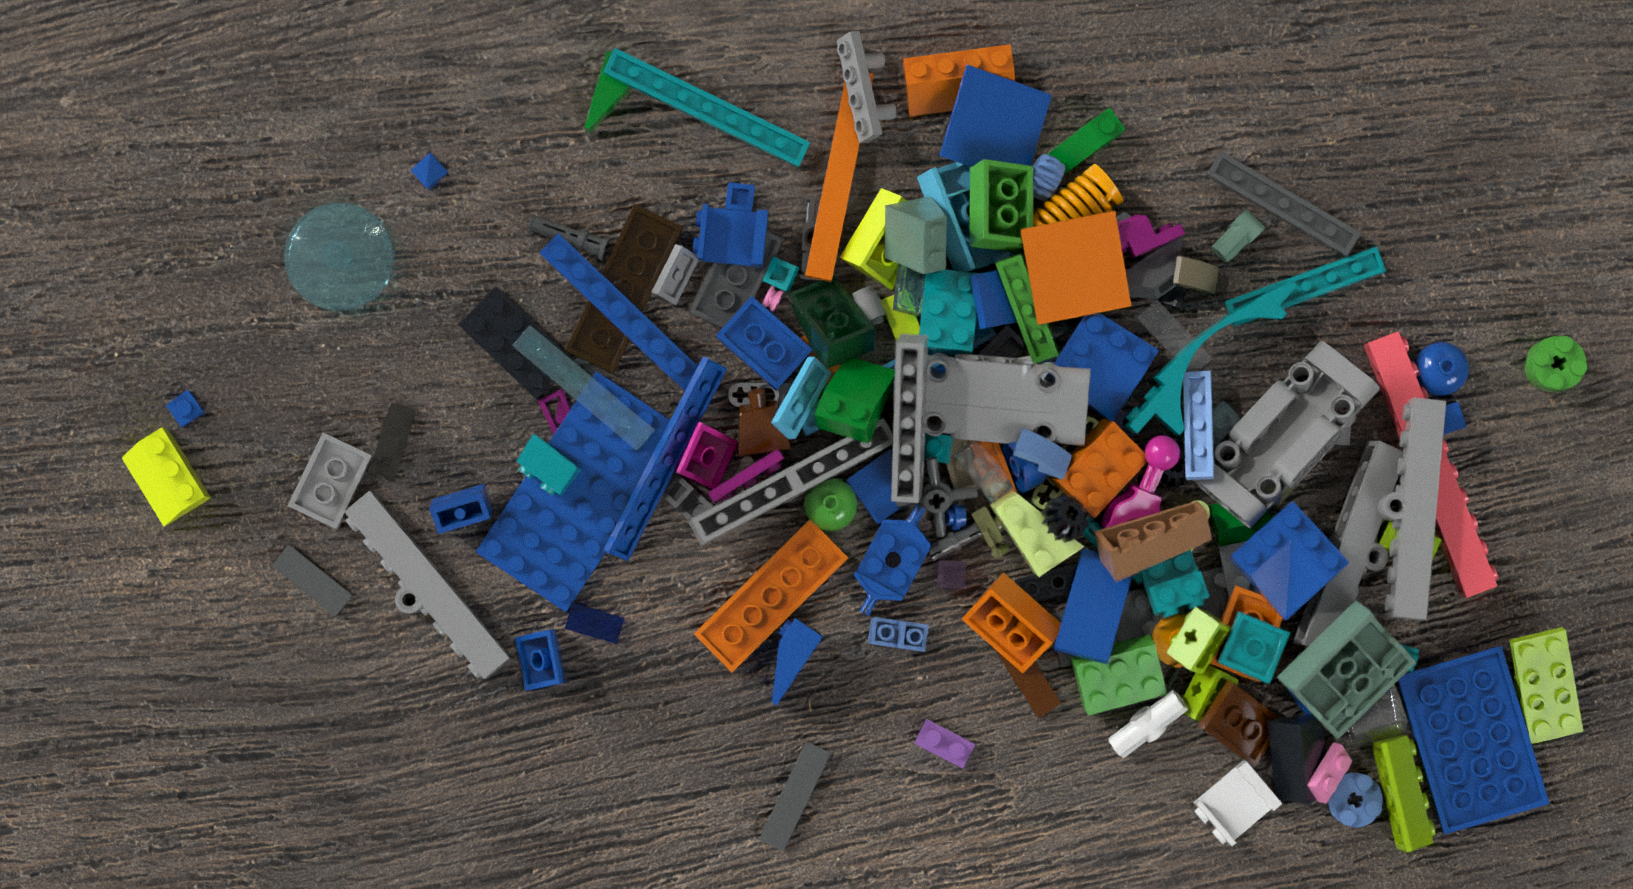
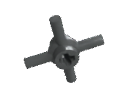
[896,457,978,537]

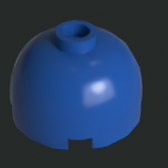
[1414,342,1469,396]
[1002,441,1048,492]

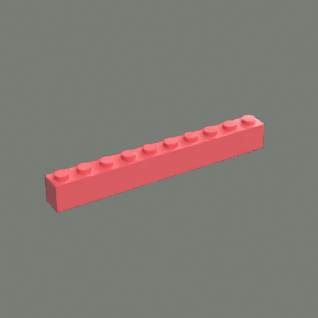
[1363,331,1498,598]

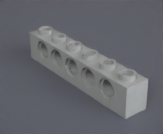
[891,334,928,503]

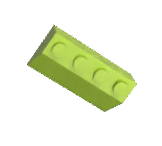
[1371,734,1435,852]

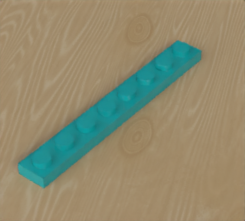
[602,48,810,168]

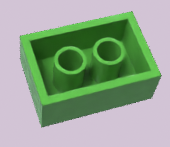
[969,159,1033,253]
[1070,634,1167,716]

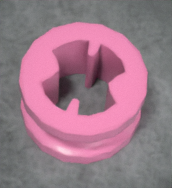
[762,286,784,313]

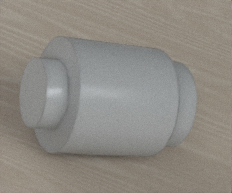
[852,286,887,328]

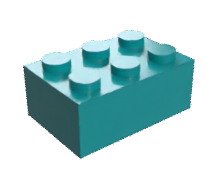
[919,270,979,358]

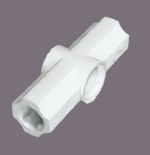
[1109,690,1188,758]

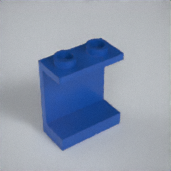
[693,204,768,268]

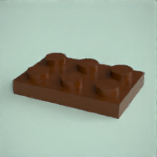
[1198,680,1279,767]

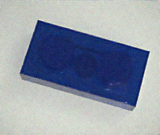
[565,603,625,644]

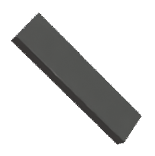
[759,741,831,852]

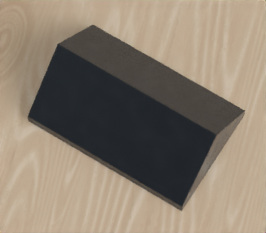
[1267,714,1326,804]

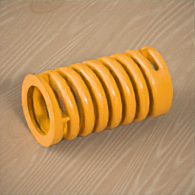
[1033,164,1124,227]

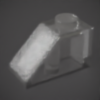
[954,441,1013,504]

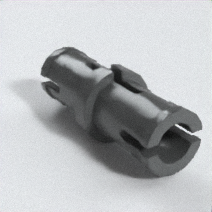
[929,522,982,562]

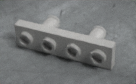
[836,31,897,143]

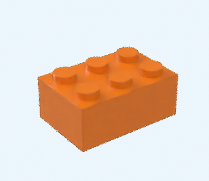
[1048,419,1147,518]

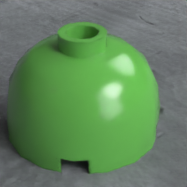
[804,478,858,532]

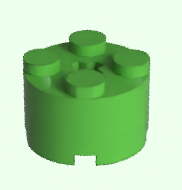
[1524,336,1587,392]

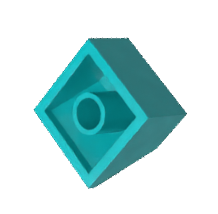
[517,434,581,496]

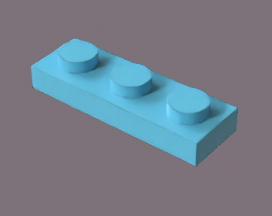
[771,357,831,439]

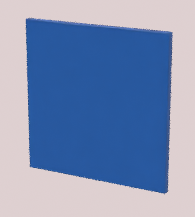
[939,65,1052,167]

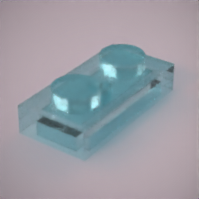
[893,263,926,316]

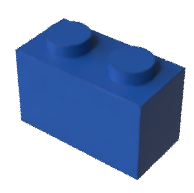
[430,484,493,534]

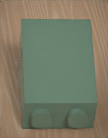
[885,197,947,274]

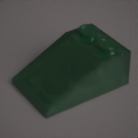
[787,276,876,369]

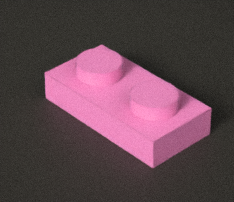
[1307,743,1352,804]

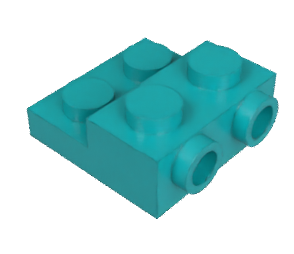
[1139,549,1209,618]

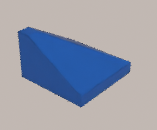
[410,153,449,191]

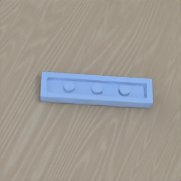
[1183,371,1214,480]

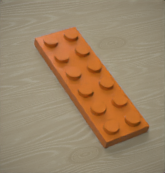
[694,520,848,673]

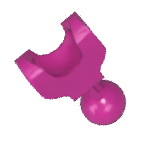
[1101,435,1180,529]

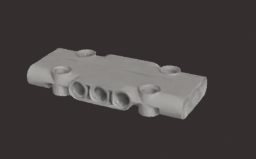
[1193,341,1380,529]
[893,353,1091,446]

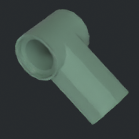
[1211,209,1266,263]

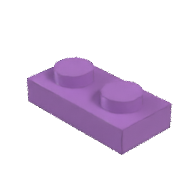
[914,719,975,768]

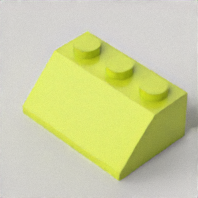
[840,188,907,290]
[122,427,211,527]

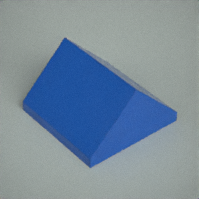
[515,629,567,691]

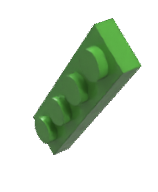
[995,253,1060,364]

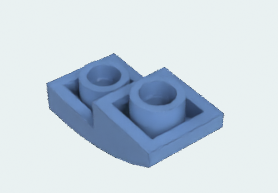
[1013,429,1072,480]
[868,617,929,652]

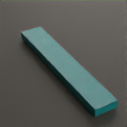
[1224,246,1386,327]

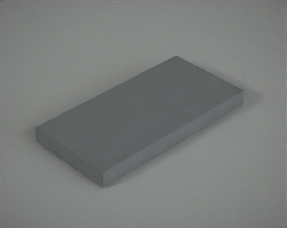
[689,230,784,329]

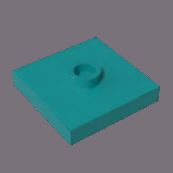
[1217,612,1290,684]

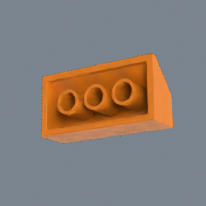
[902,44,1015,117]

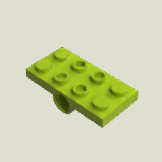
[1509,627,1583,744]

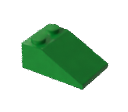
[814,356,895,444]

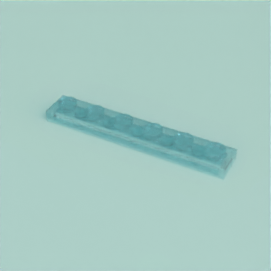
[512,325,655,451]

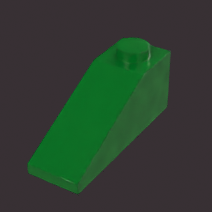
[584,50,632,133]
[1047,108,1126,175]

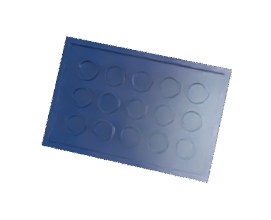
[1397,646,1549,834]

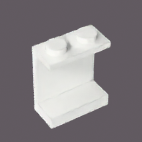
[1193,761,1282,846]

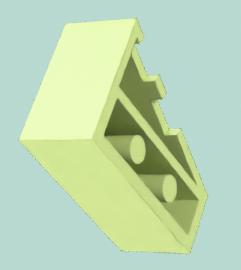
[990,490,1084,577]

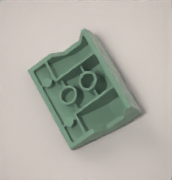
[1277,600,1416,739]

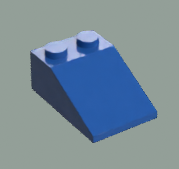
[772,619,822,705]

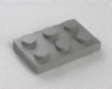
[288,433,373,529]

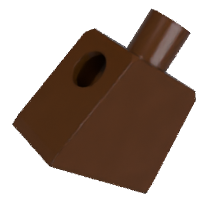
[738,389,790,456]

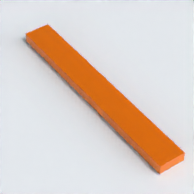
[805,73,874,282]

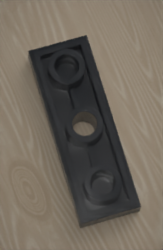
[1014,563,1078,602]

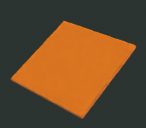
[1020,211,1131,325]

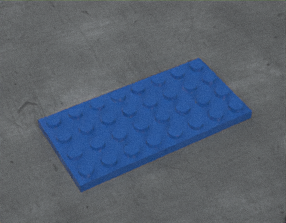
[476,371,670,612]

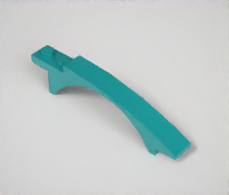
[1124,282,1297,435]

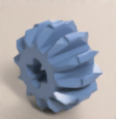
[1033,154,1065,202]

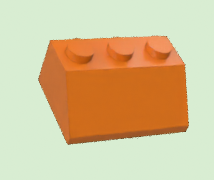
[961,573,1061,673]

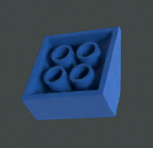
[1043,313,1159,421]
[1230,501,1350,621]

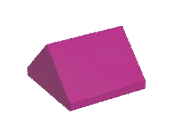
[676,422,738,489]

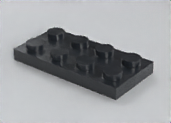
[459,286,575,400]

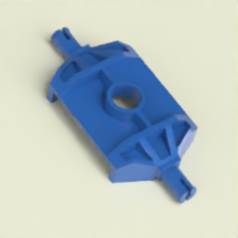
[853,504,932,616]

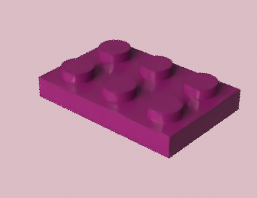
[708,449,784,504]

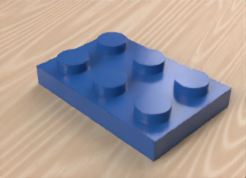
[715,296,813,391]

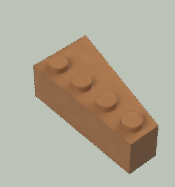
[1094,501,1212,582]

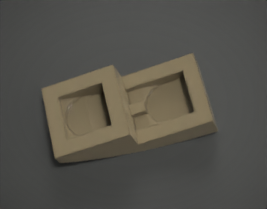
[1173,256,1219,294]

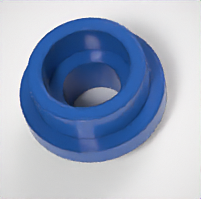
[945,503,966,530]

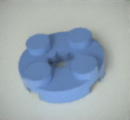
[1327,772,1383,828]

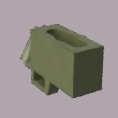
[970,506,1009,558]

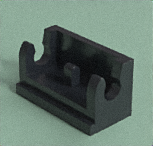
[978,324,1027,358]

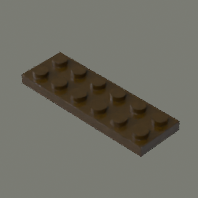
[565,204,683,374]

